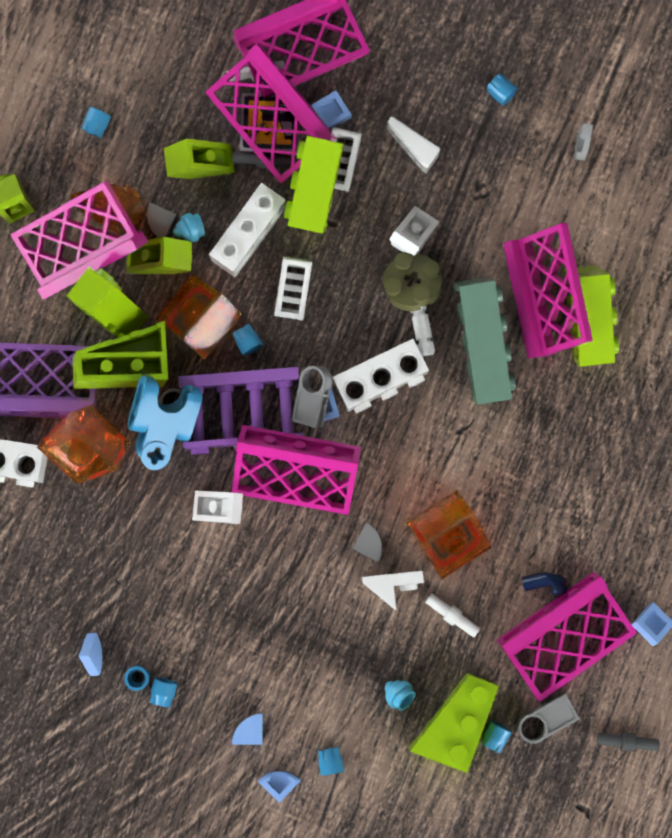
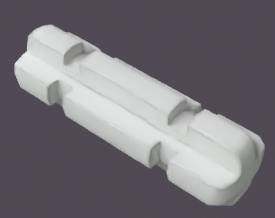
[410,306,435,356]

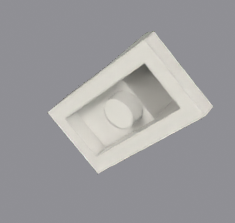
[389,206,439,256]
[192,491,243,524]
[362,570,424,610]

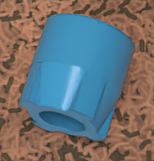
[486,73,518,106]
[81,107,111,138]
[232,324,263,356]
[124,665,151,691]
[150,677,178,708]
[481,720,512,753]
[318,747,344,776]

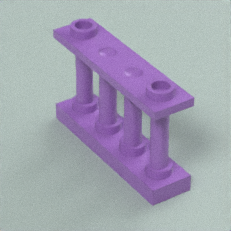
[178,367,304,455]

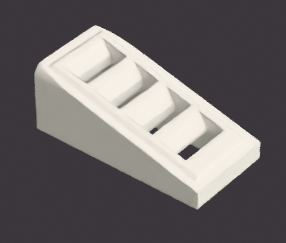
[387,117,440,173]
[332,127,362,192]
[274,256,312,320]

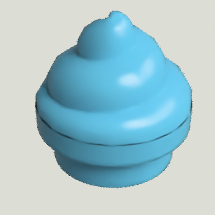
[173,213,205,243]
[385,680,416,711]

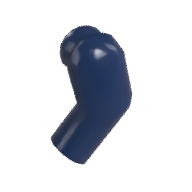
[522,572,567,595]

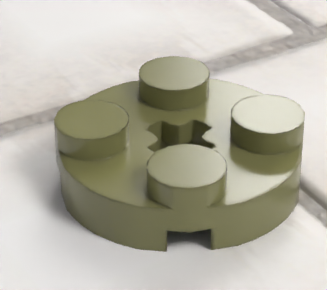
[383,252,443,311]

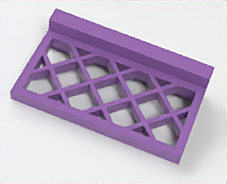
[0,343,97,420]

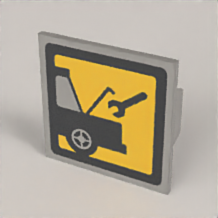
[240,93,300,152]

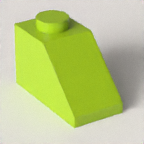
[164,139,235,179]
[0,174,35,224]
[126,237,192,274]

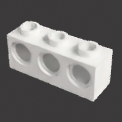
[209,183,286,277]
[332,339,429,414]
[0,439,49,488]

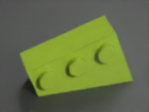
[284,136,344,234]
[563,266,619,367]
[67,267,148,338]
[72,321,168,389]
[408,673,499,773]

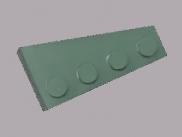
[452,276,516,405]

